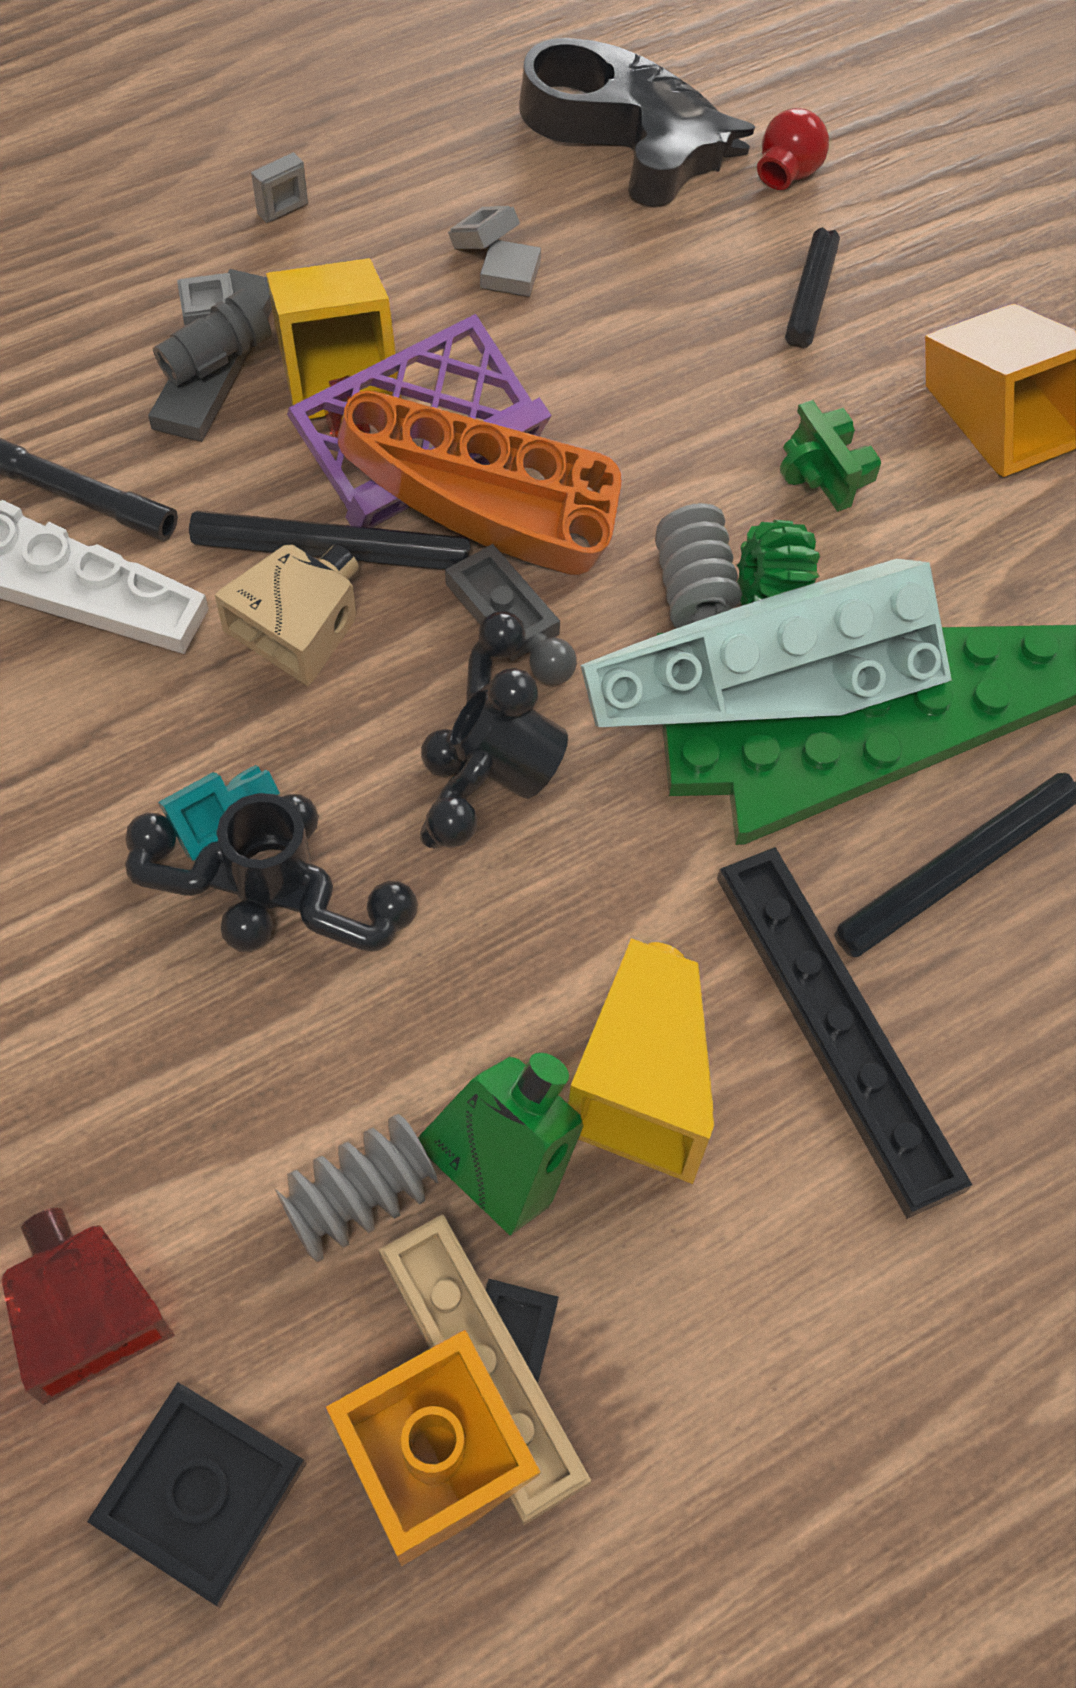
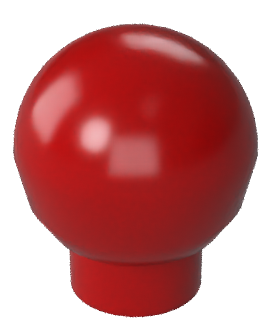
[757,108,829,190]

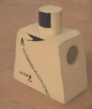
[215,545,359,686]

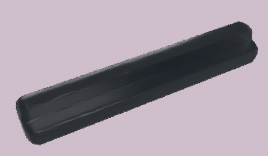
[785,227,840,348]

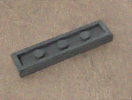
[148,269,272,442]

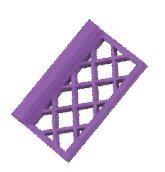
[287,314,551,528]

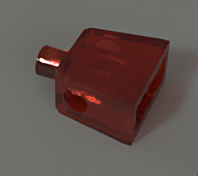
[1,1208,175,1405]

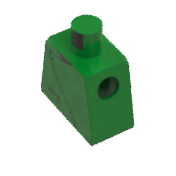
[418,1053,584,1236]

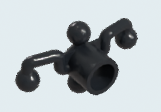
[420,611,568,849]
[125,793,418,952]

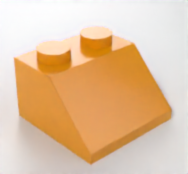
[326,1330,541,1567]

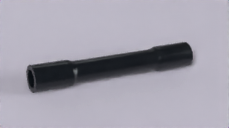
[0,438,178,541]

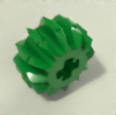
[736,519,821,606]

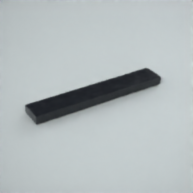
[717,847,973,1219]

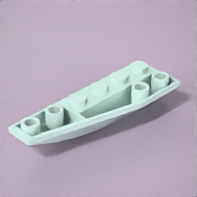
[580,559,952,727]

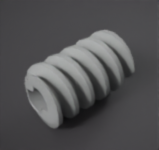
[655,503,742,628]
[275,1114,438,1262]

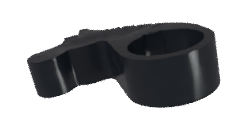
[519,38,755,206]

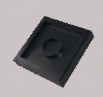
[87,1382,306,1608]

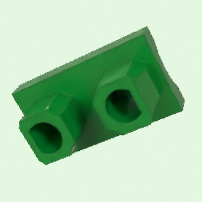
[780,400,881,512]

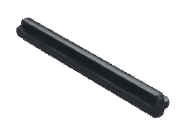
[189,510,471,570]
[834,772,1076,957]

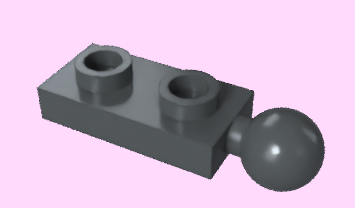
[445,544,577,685]

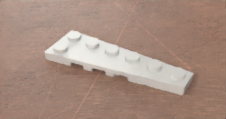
[0,500,208,654]

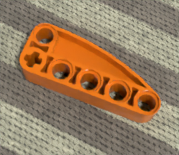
[338,390,622,575]

